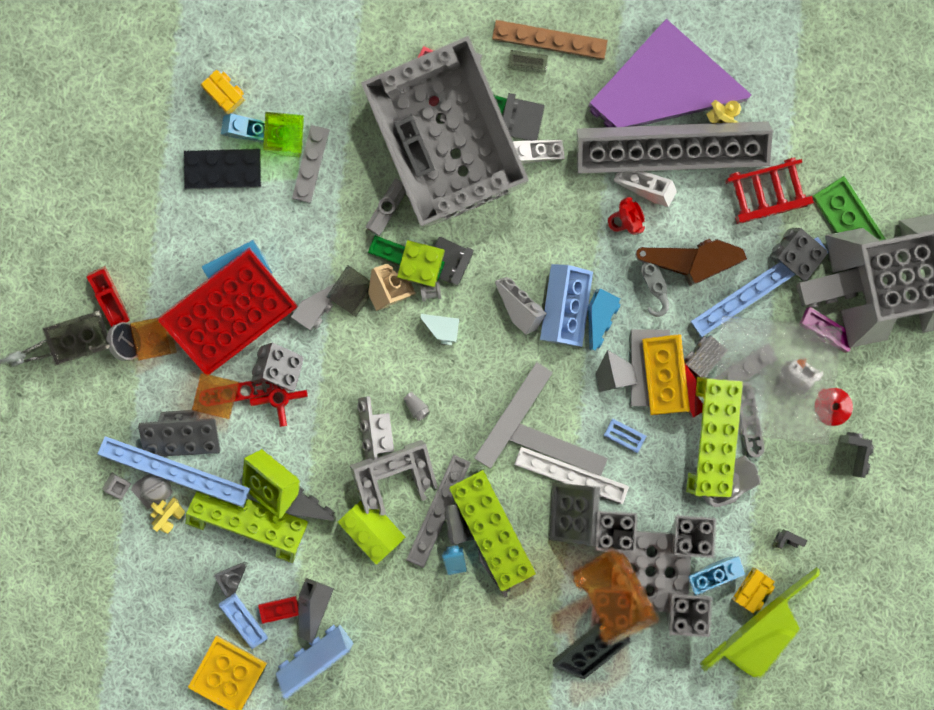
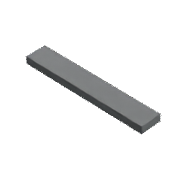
[474,362,553,469]
[500,416,608,476]
[406,454,471,568]

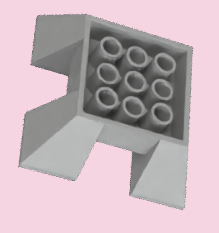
[825,214,934,348]
[591,511,716,637]

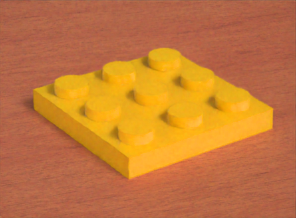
[188,635,267,710]

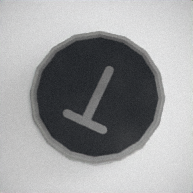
[107,322,142,361]

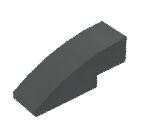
[394,113,435,177]

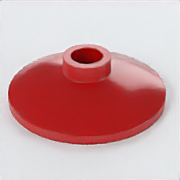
[815,388,853,426]

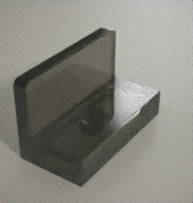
[508,50,548,75]

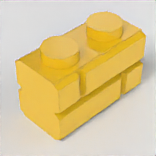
[201,70,245,114]
[732,567,775,614]

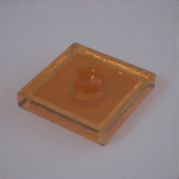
[130,318,177,361]
[192,373,239,419]

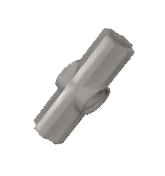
[366,178,406,236]

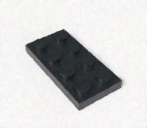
[184,149,262,189]
[553,622,631,679]

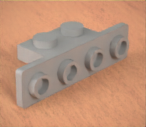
[357,396,394,461]

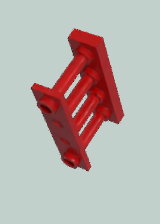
[725,157,814,224]

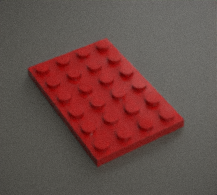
[157,247,298,376]

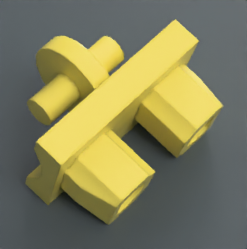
[706,100,741,123]
[150,497,185,534]

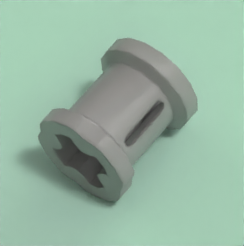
[420,282,441,301]

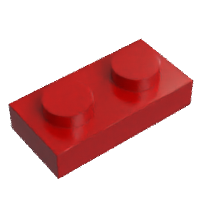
[258,595,299,624]

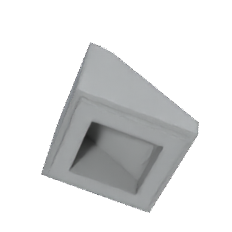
[102,472,131,500]

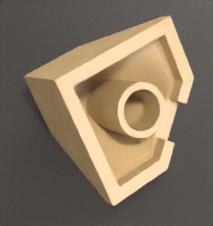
[368,264,416,311]

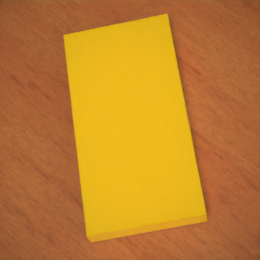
[642,334,690,415]

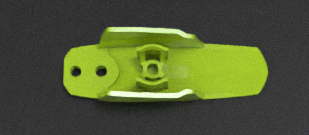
[699,567,820,678]

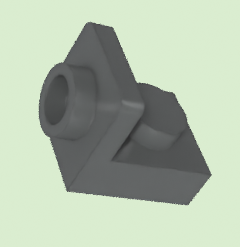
[774,529,808,549]

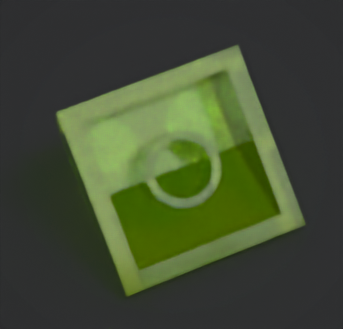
[263,112,304,158]

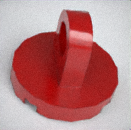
[608,197,645,235]

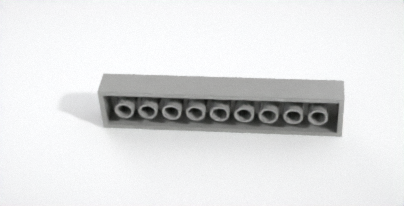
[576,121,773,174]

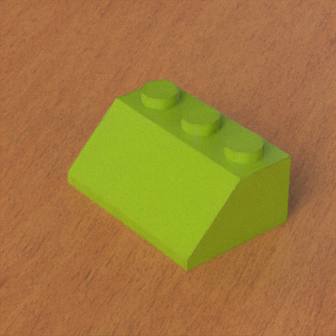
[242,449,300,518]
[337,501,406,565]

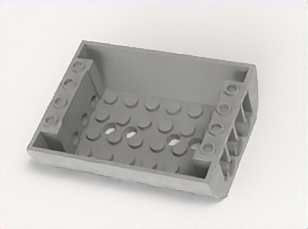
[361,36,529,227]

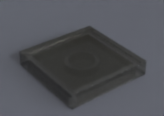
[326,265,370,317]

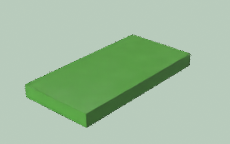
[812,176,886,241]

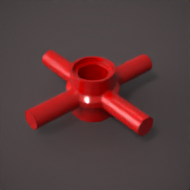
[250,384,308,427]

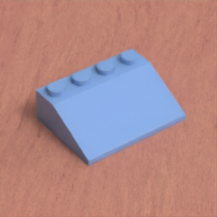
[276,625,353,699]

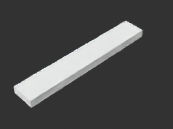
[514,447,629,504]

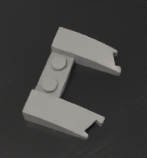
[350,440,438,515]

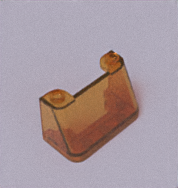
[572,549,659,644]

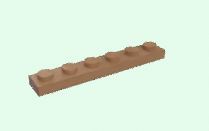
[492,20,608,60]

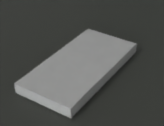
[631,329,670,406]

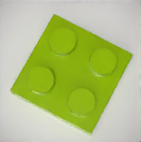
[397,240,445,287]

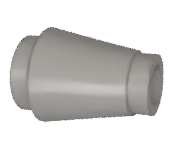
[403,392,430,421]

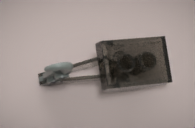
[0,310,110,367]

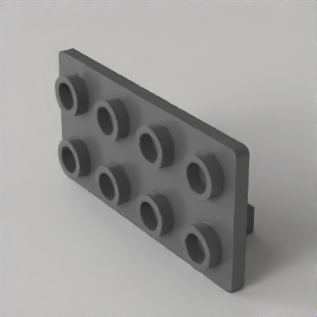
[138,410,221,457]

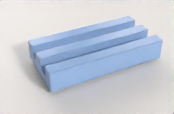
[603,418,647,453]

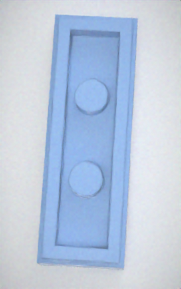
[219,593,268,649]

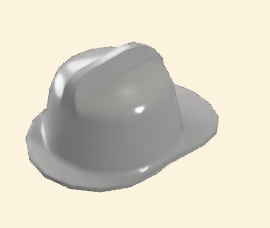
[131,474,173,509]

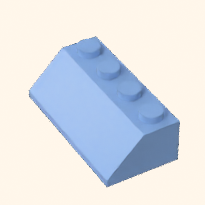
[540,264,593,347]

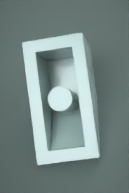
[420,314,459,345]

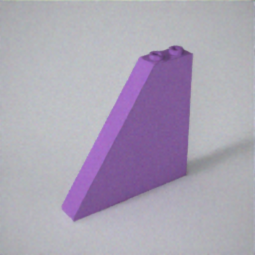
[589,19,751,128]

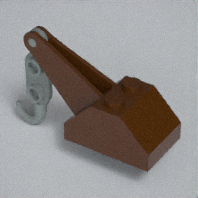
[635,238,747,317]

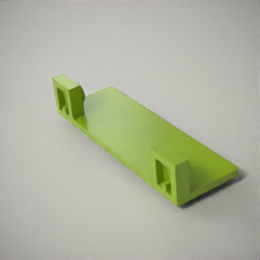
[686,377,743,497]
[449,470,536,591]
[185,491,308,563]

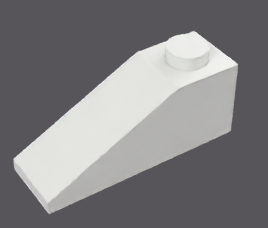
[614,171,677,207]

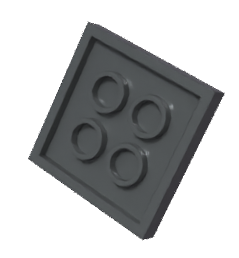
[549,482,600,546]

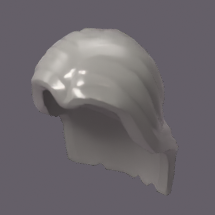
[702,456,761,507]

